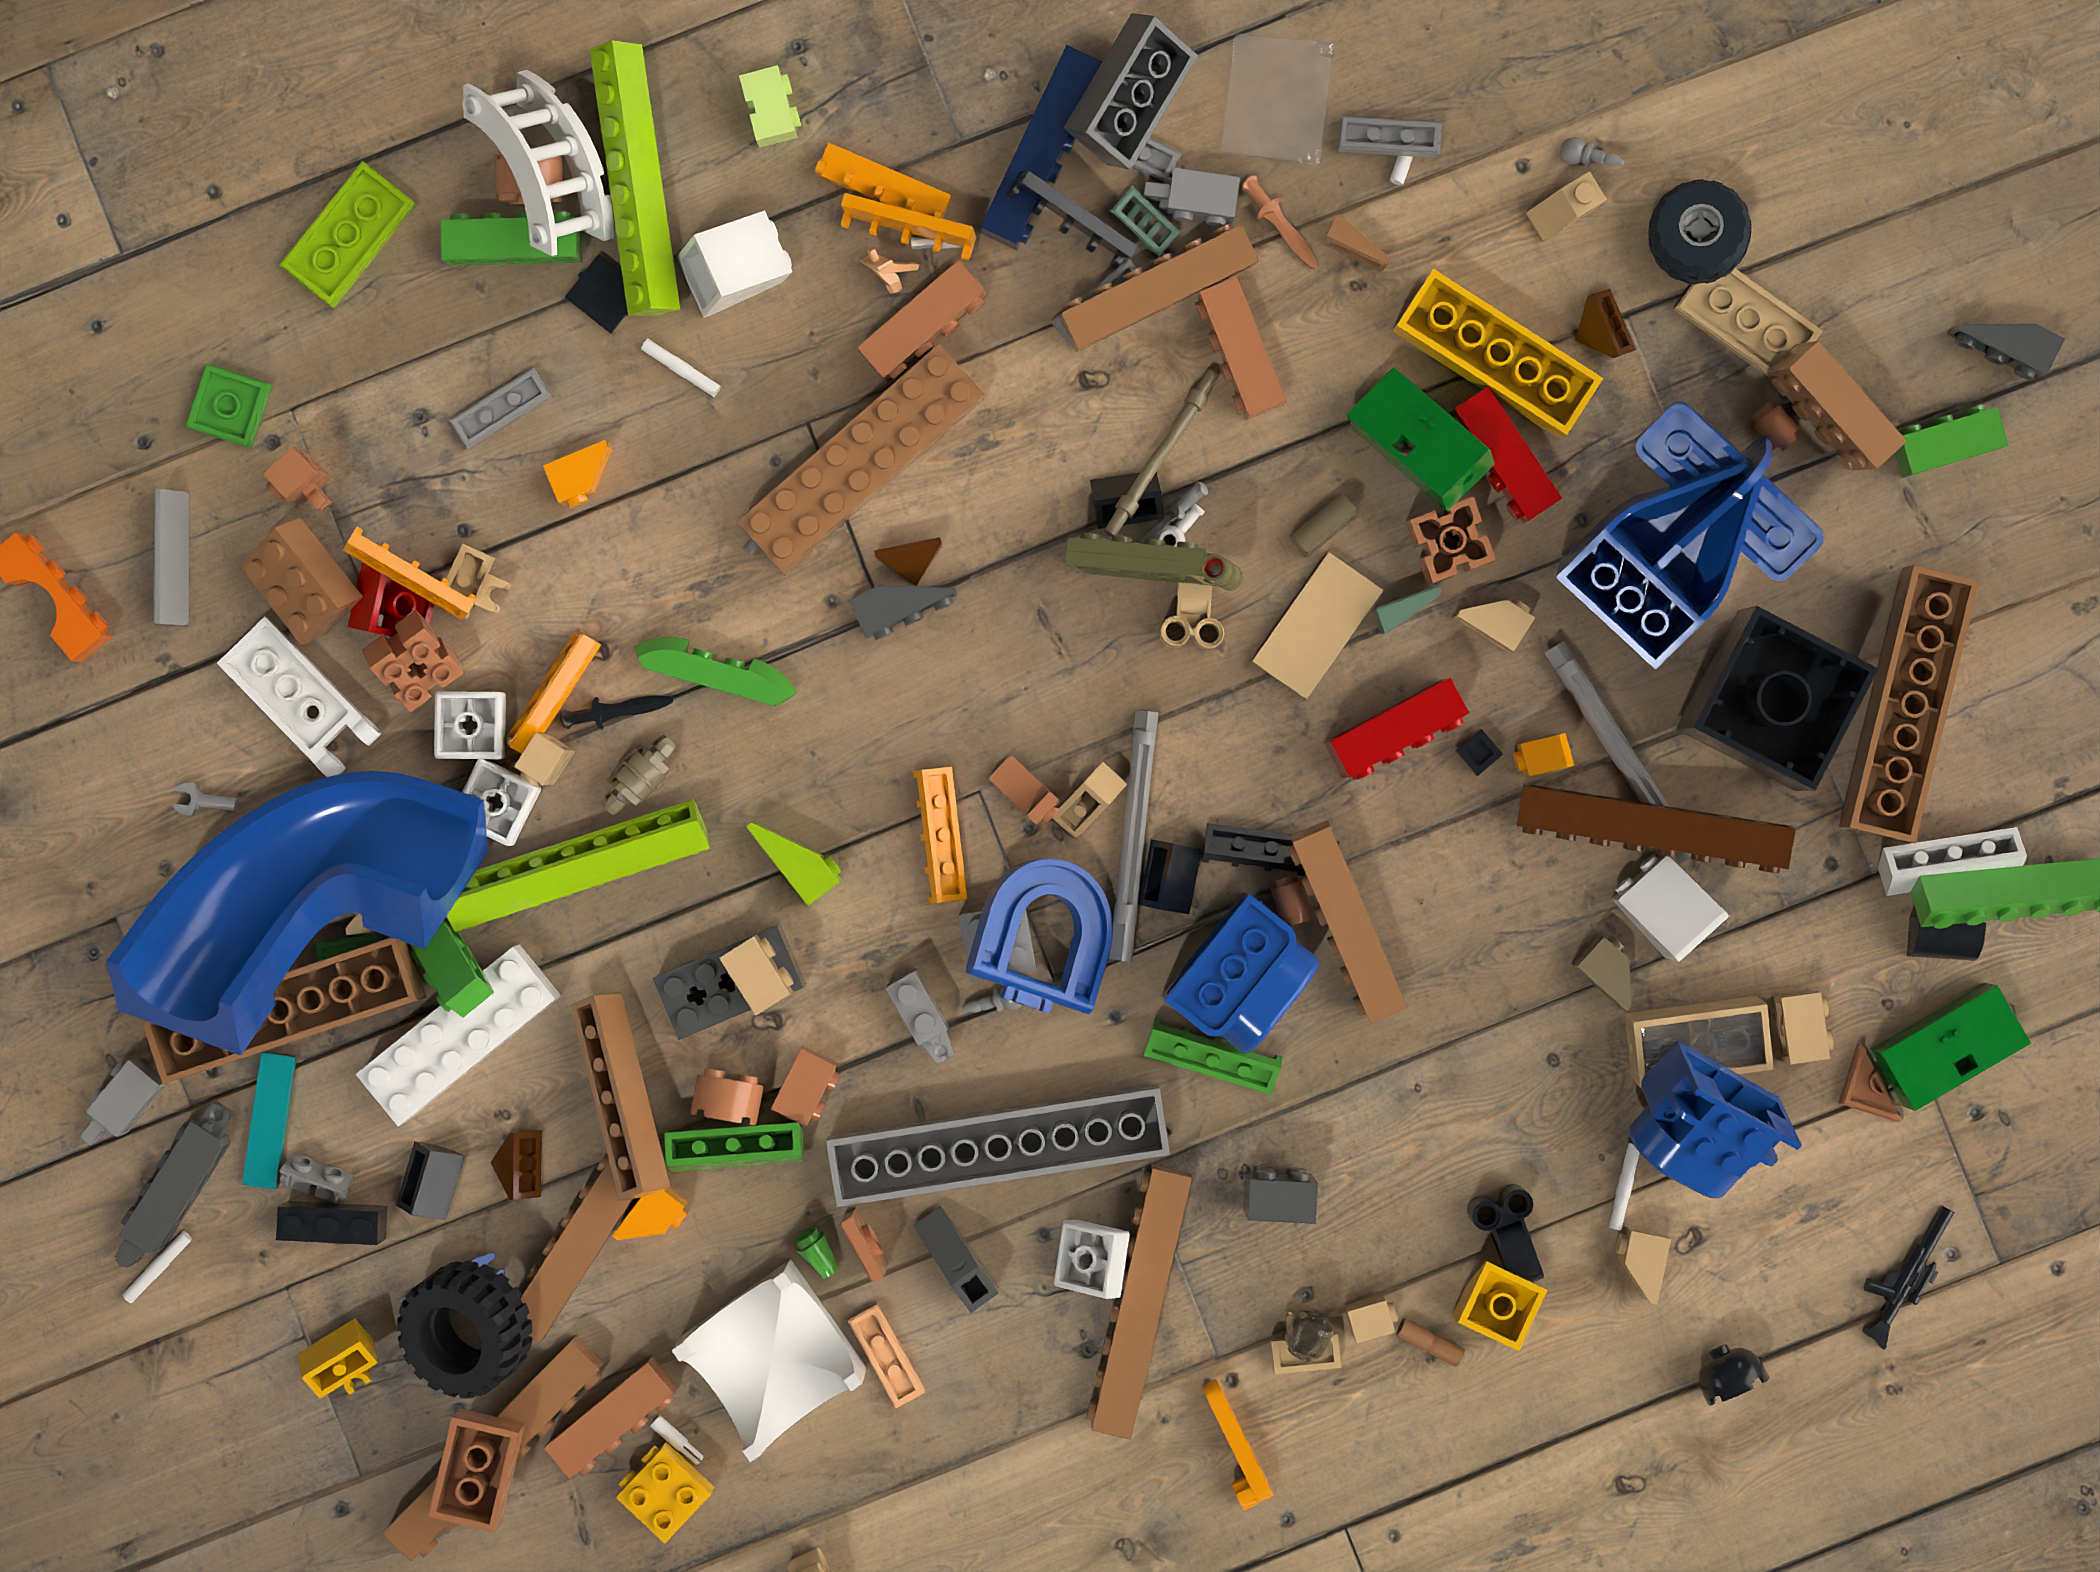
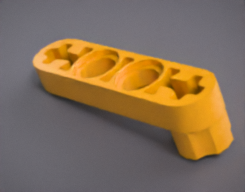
[1201,1379,1274,1510]

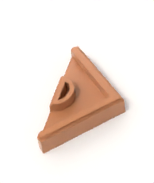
[1838,1045,1901,1123]

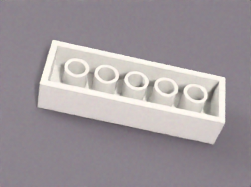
[356,945,561,1127]

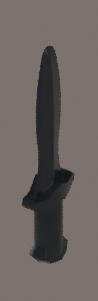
[560,695,674,730]

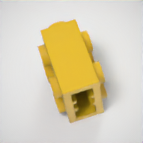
[616,1441,714,1544]

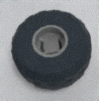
[1648,179,1752,284]

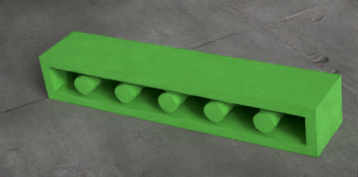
[1910,858,2100,929]

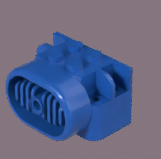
[1161,891,1319,1053]
[1629,1040,1802,1199]

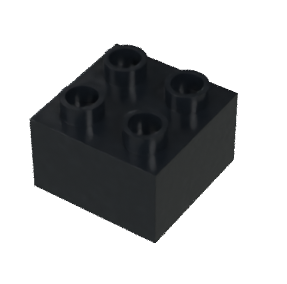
[1676,606,1879,791]

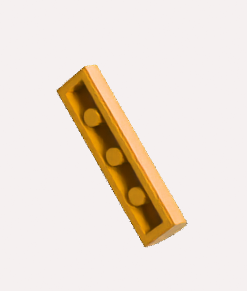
[505,629,601,754]

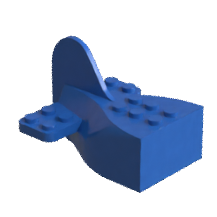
[1556,401,1824,669]

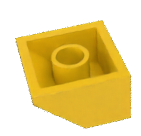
[1452,1261,1548,1351]

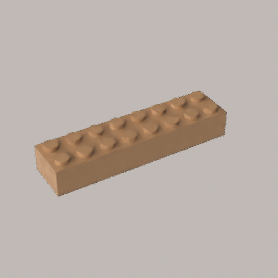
[737,343,984,576]
[1839,565,1979,843]
[141,937,427,1085]

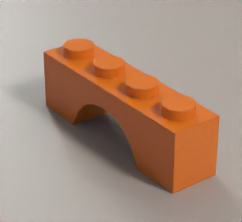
[0,532,113,662]

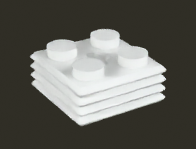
[434,691,506,759]
[462,759,542,846]
[1054,1219,1129,1299]

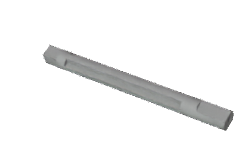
[1545,640,1691,864]
[1109,710,1158,962]

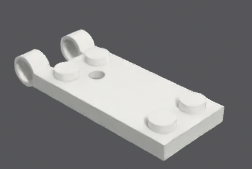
[217,616,382,777]

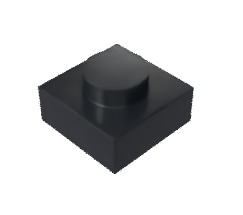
[1455,729,1503,776]

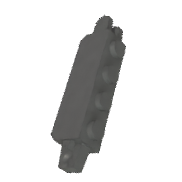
[115,1101,233,1268]

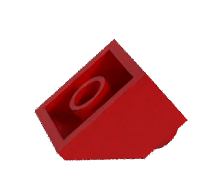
[347,562,440,637]

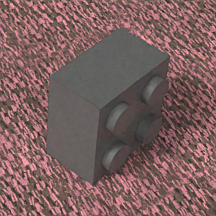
[1243,1166,1318,1224]

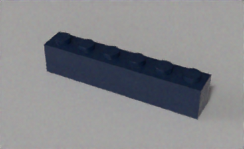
[980,45,1102,250]

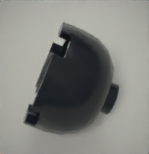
[1699,1344,1770,1406]

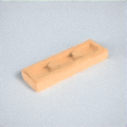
[848,1303,925,1408]

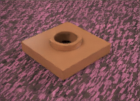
[840,1208,887,1282]

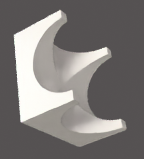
[672,1259,867,1462]

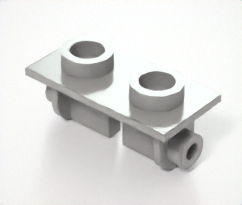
[279,1153,355,1204]

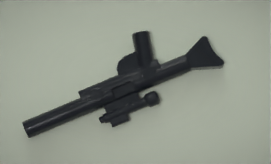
[1862,1206,1955,1350]

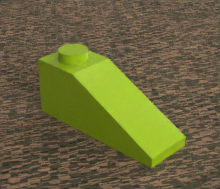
[746,822,842,906]

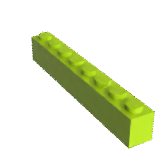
[589,40,680,317]
[447,799,710,932]

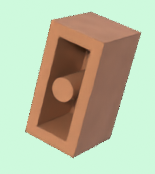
[771,1046,841,1127]

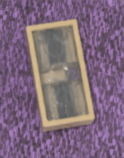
[1625,996,1774,1088]

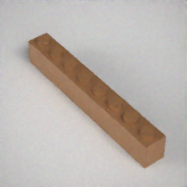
[1086,1164,1192,1440]
[382,1335,604,1561]

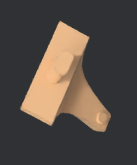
[859,247,919,294]

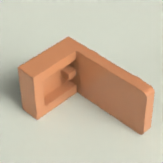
[989,756,1059,825]

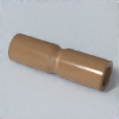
[1396,1318,1465,1367]

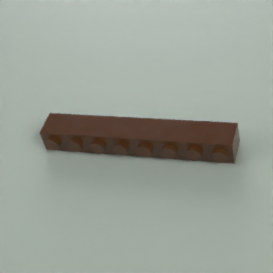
[1517,783,1796,873]

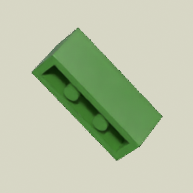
[1895,405,2009,478]
[410,918,494,1018]

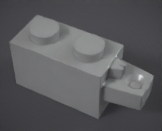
[1143,167,1240,227]
[885,969,955,1064]
[80,1057,168,1145]

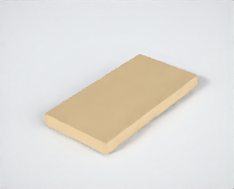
[1673,268,1823,380]
[1251,552,1383,700]

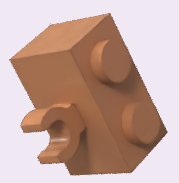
[263,446,332,511]

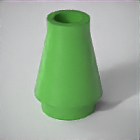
[794,1227,839,1279]

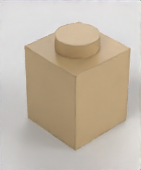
[1344,1295,1398,1344]

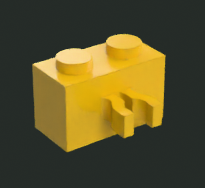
[298,1318,378,1399]

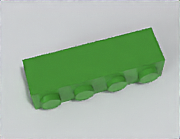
[440,211,581,266]
[664,1122,805,1172]

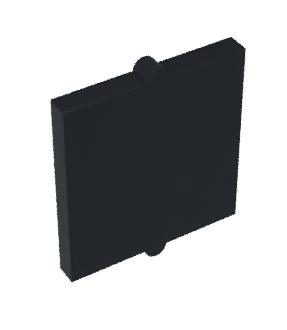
[565,254,628,334]

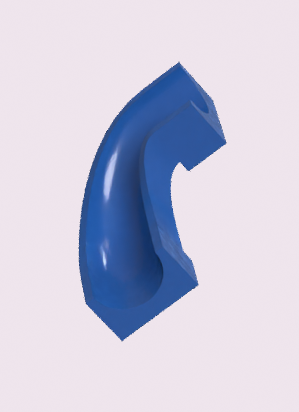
[106,771,488,1055]

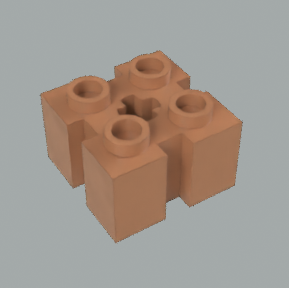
[1405,497,1496,586]
[362,610,464,713]

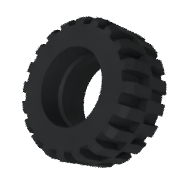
[397,1261,533,1398]

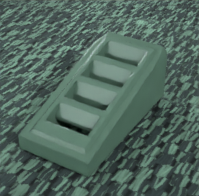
[1106,186,1181,257]
[1373,586,1442,635]

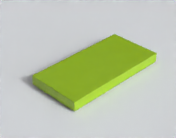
[279,161,417,308]

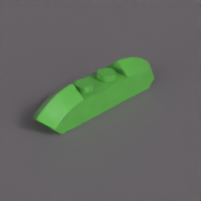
[633,637,797,706]

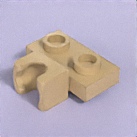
[446,543,511,619]
[1270,1308,1341,1375]

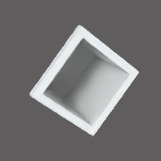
[676,211,793,318]
[1612,854,1729,962]

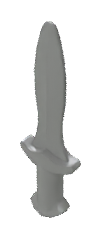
[1136,481,1208,544]

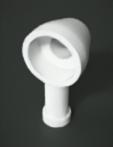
[1153,504,1205,547]

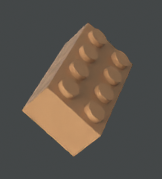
[1767,341,1907,471]

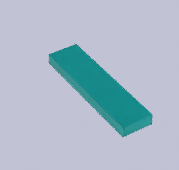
[242,1052,297,1190]

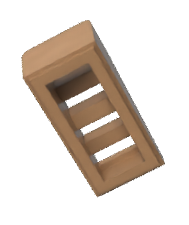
[1323,214,1390,271]

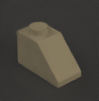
[1571,935,1632,1012]

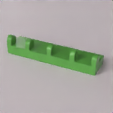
[1143,1018,1282,1095]

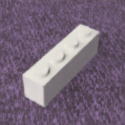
[1878,827,2027,896]

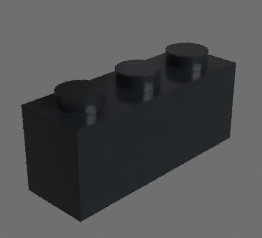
[276,1201,388,1245]

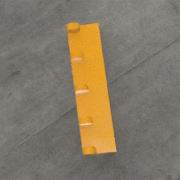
[815,142,952,219]
[841,193,976,261]
[343,526,477,620]
[913,767,968,904]

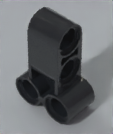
[1467,1184,1544,1282]

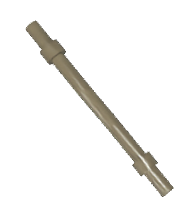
[1104,369,1219,537]

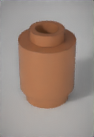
[1750,401,1800,451]
[1271,875,1312,926]

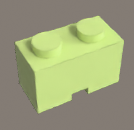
[739,65,801,148]

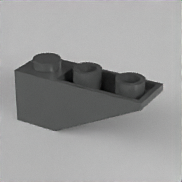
[1947,324,2065,380]
[848,586,957,641]
[913,1206,999,1313]

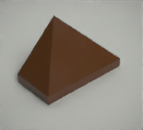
[1575,289,1636,358]
[874,537,942,586]
[491,1130,542,1200]

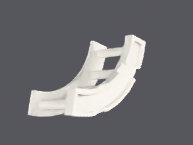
[462,70,614,256]

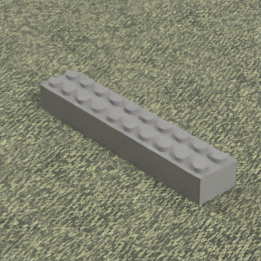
[826,1084,1170,1208]

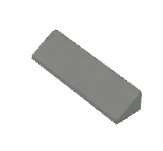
[153,489,190,626]

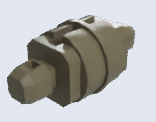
[601,735,676,815]

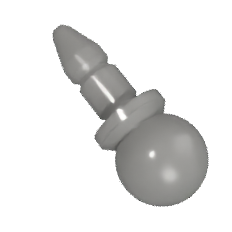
[1560,138,1624,167]
[962,988,1022,1013]

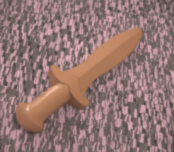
[1241,175,1318,269]

